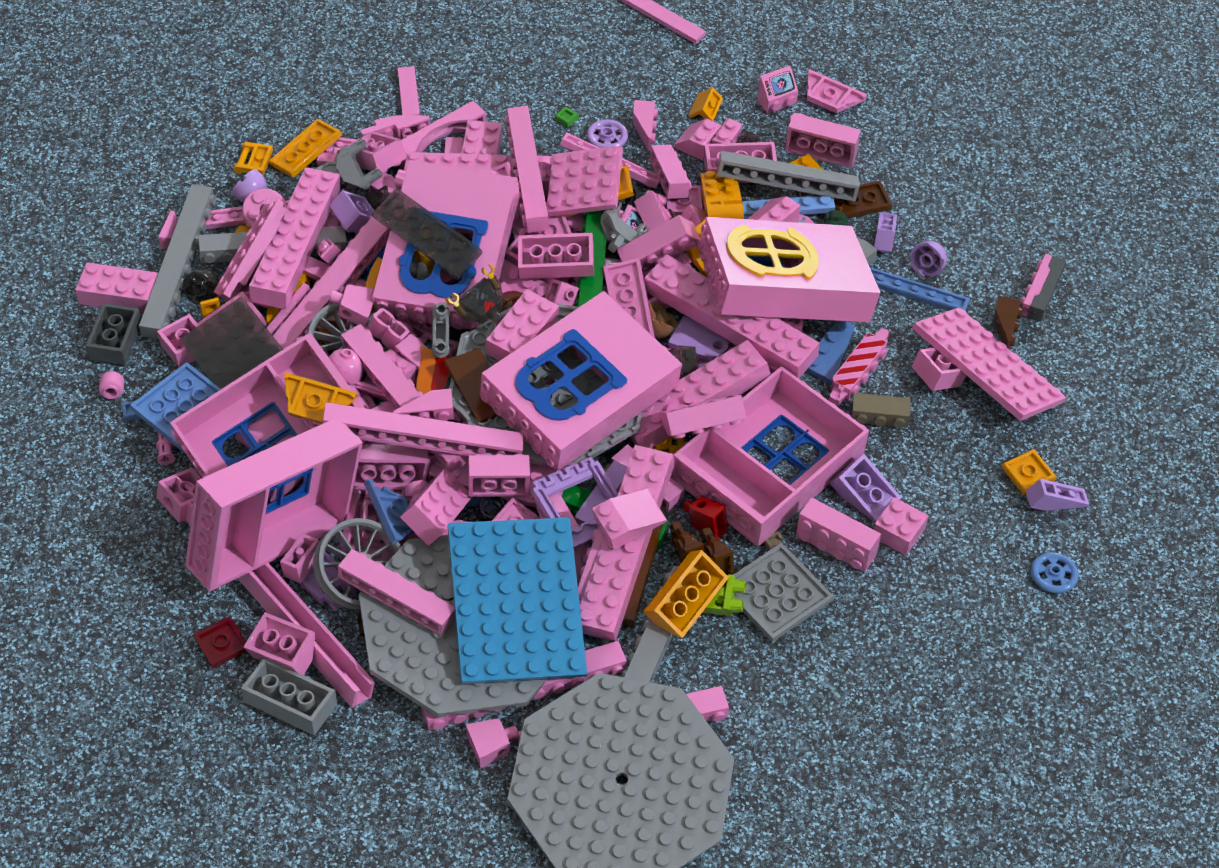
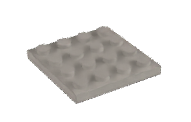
[733,543,834,642]

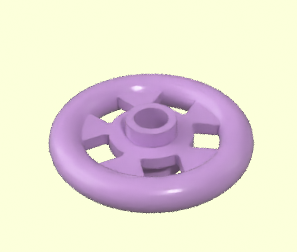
[587,119,628,148]

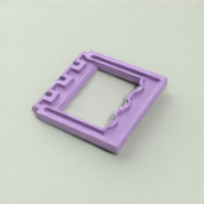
[531,457,618,549]

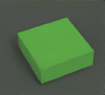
[555,106,579,128]

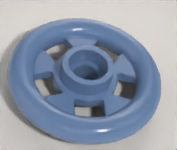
[1031,552,1079,594]

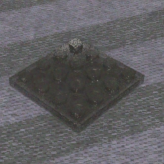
[180,296,283,389]

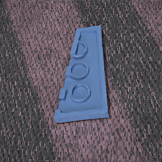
[805,321,855,385]

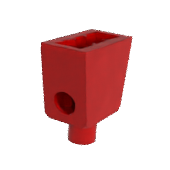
[683,496,728,539]

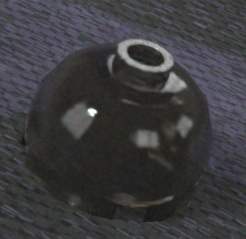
[182,268,220,305]

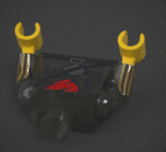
[445,264,504,325]

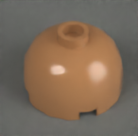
[649,301,678,338]

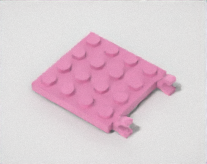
[538,145,623,217]

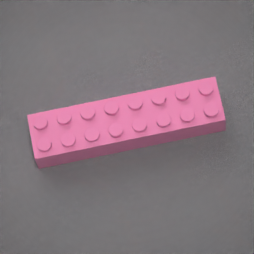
[629,340,770,448]

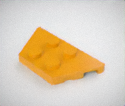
[284,372,358,424]

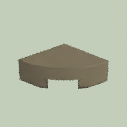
[763,530,782,551]

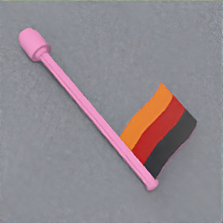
[347,346,463,423]

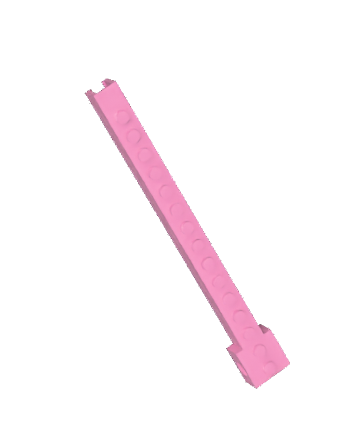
[156,467,375,708]

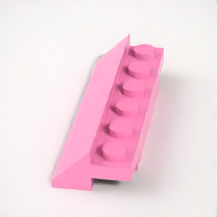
[214,198,287,302]

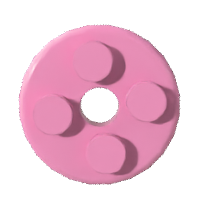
[242,188,287,228]

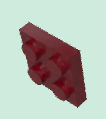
[193,616,247,669]

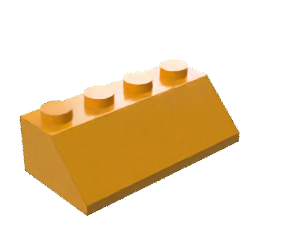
[643,550,729,638]

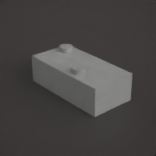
[241,657,337,735]

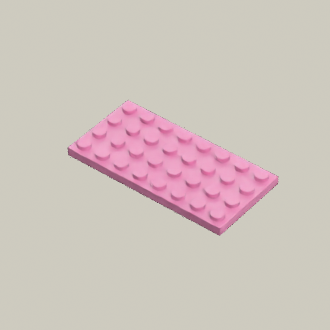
[912,308,1066,421]

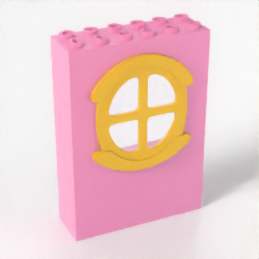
[697,217,880,322]

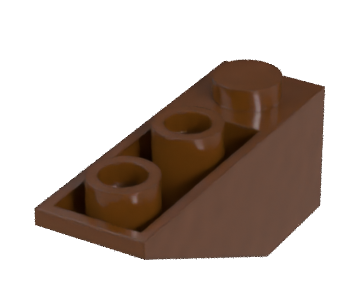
[993,296,1023,349]

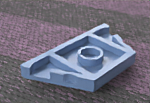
[364,479,415,544]

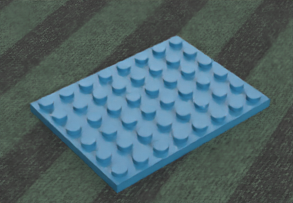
[447,517,587,684]

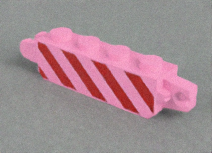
[829,328,889,406]

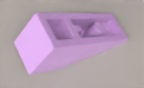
[874,212,897,253]
[1026,479,1089,511]

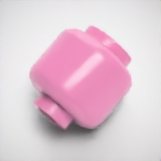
[99,371,124,399]

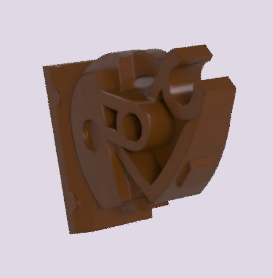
[669,521,704,563]
[700,527,734,575]

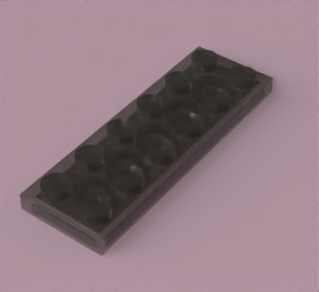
[372,187,483,280]

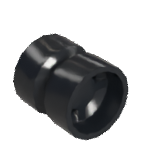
[478,496,505,522]

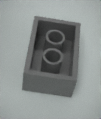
[86,303,141,366]

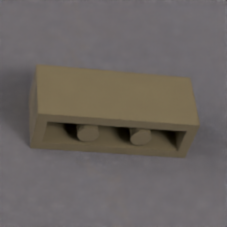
[851,393,911,428]

